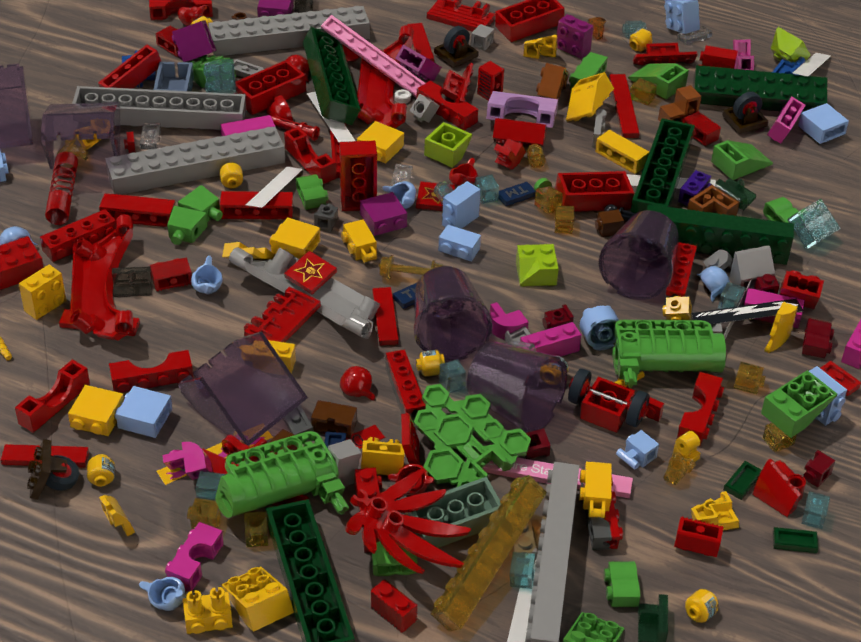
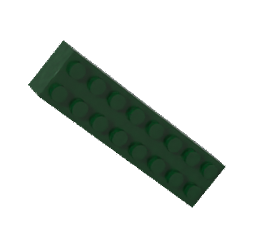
[303,27,361,125]
[693,65,828,113]
[631,118,695,220]
[642,204,794,265]
[266,499,355,642]

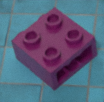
[257,0,294,17]
[557,14,593,59]
[172,20,217,62]
[395,45,442,81]
[360,192,407,236]

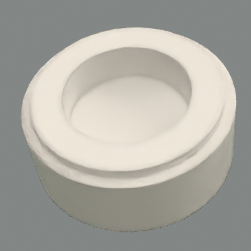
[395,89,411,104]

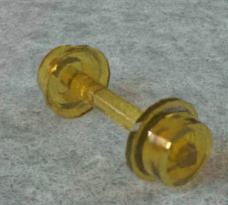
[378,255,445,285]

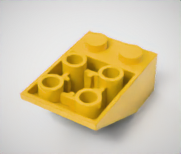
[566,72,614,122]
[221,566,294,632]

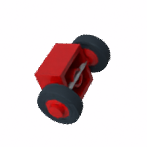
[568,368,650,433]

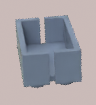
[153,62,194,92]

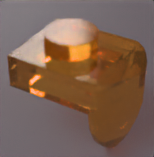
[587,17,606,40]

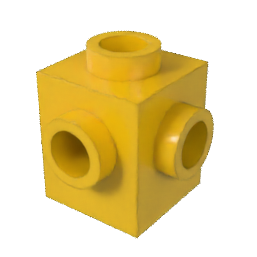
[663,296,692,320]

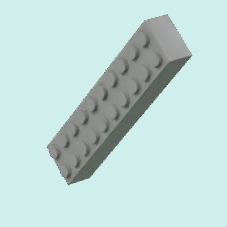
[208,6,370,57]
[71,86,246,130]
[105,126,285,195]
[525,462,579,642]

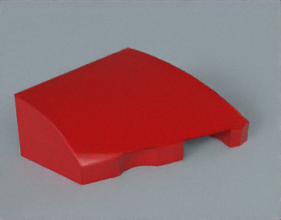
[752,459,801,517]

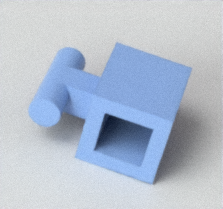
[616,430,659,470]

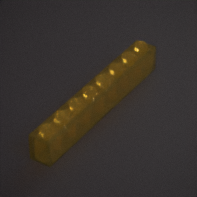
[431,475,547,631]

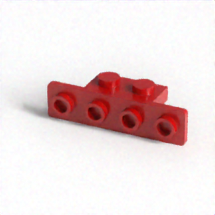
[633,42,698,65]
[442,63,474,103]

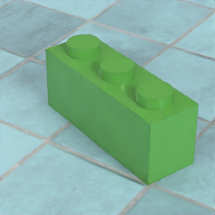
[569,52,608,90]

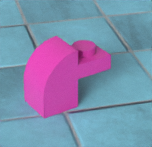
[733,39,754,71]
[488,302,529,340]
[162,442,213,480]

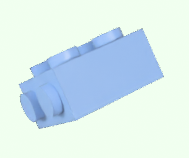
[798,103,849,144]
[442,181,481,229]
[809,366,847,426]
[115,386,173,438]

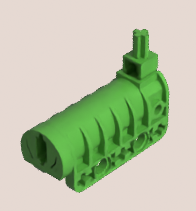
[612,320,726,388]
[215,431,349,518]

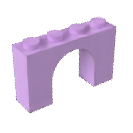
[486,91,558,128]

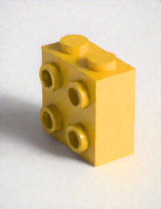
[357,121,404,164]
[269,217,320,259]
[19,264,67,320]
[68,385,124,436]

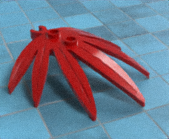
[345,468,471,574]

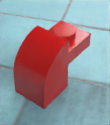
[494,139,526,170]

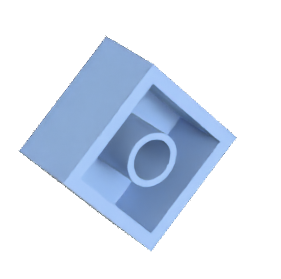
[664,0,700,34]

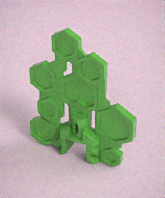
[414,384,531,487]

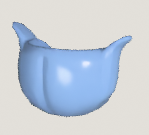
[383,181,416,209]
[0,226,38,245]
[191,256,223,294]
[697,266,730,302]
[139,577,186,611]

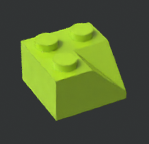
[771,27,810,62]
[424,122,472,168]
[516,244,559,286]

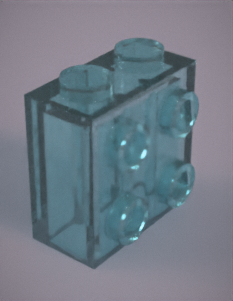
[203,59,236,94]
[787,199,841,249]

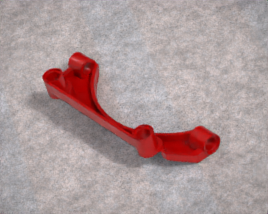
[357,25,414,129]
[69,214,133,341]

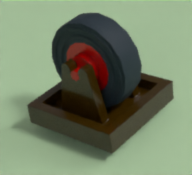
[434,26,479,68]
[722,92,769,134]
[27,439,79,500]

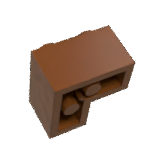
[536,63,569,102]
[658,85,701,122]
[688,185,740,216]

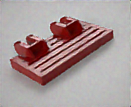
[426,0,495,32]
[244,287,321,343]

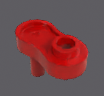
[221,435,267,462]

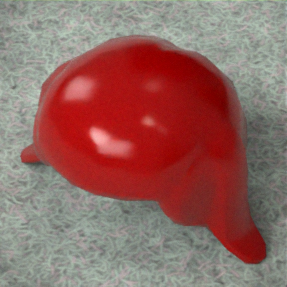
[178,5,207,26]
[286,54,310,82]
[449,158,478,187]
[340,366,375,400]
[388,464,434,496]

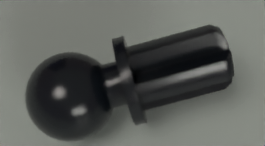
[604,204,636,223]

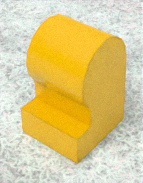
[672,431,701,467]

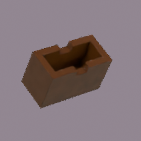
[311,400,357,439]

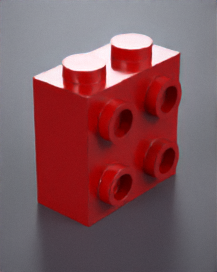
[699,45,738,69]
[779,270,824,309]

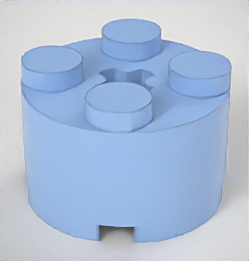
[579,305,619,350]

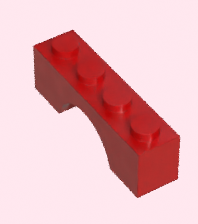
[149,0,213,20]
[416,80,478,130]
[284,127,336,184]
[109,350,194,393]
[15,359,90,433]
[677,372,725,447]

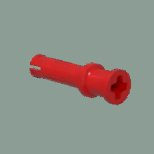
[271,115,320,141]

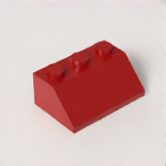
[493,118,547,149]

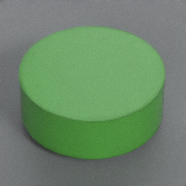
[534,178,552,196]

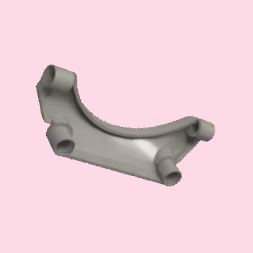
[229,247,381,339]

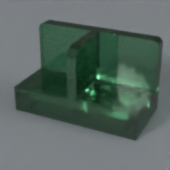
[715,178,756,211]
[638,594,668,642]

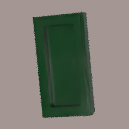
[723,461,762,500]
[773,527,818,553]

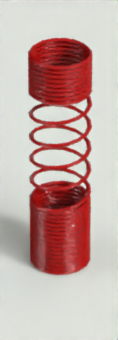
[45,152,78,225]

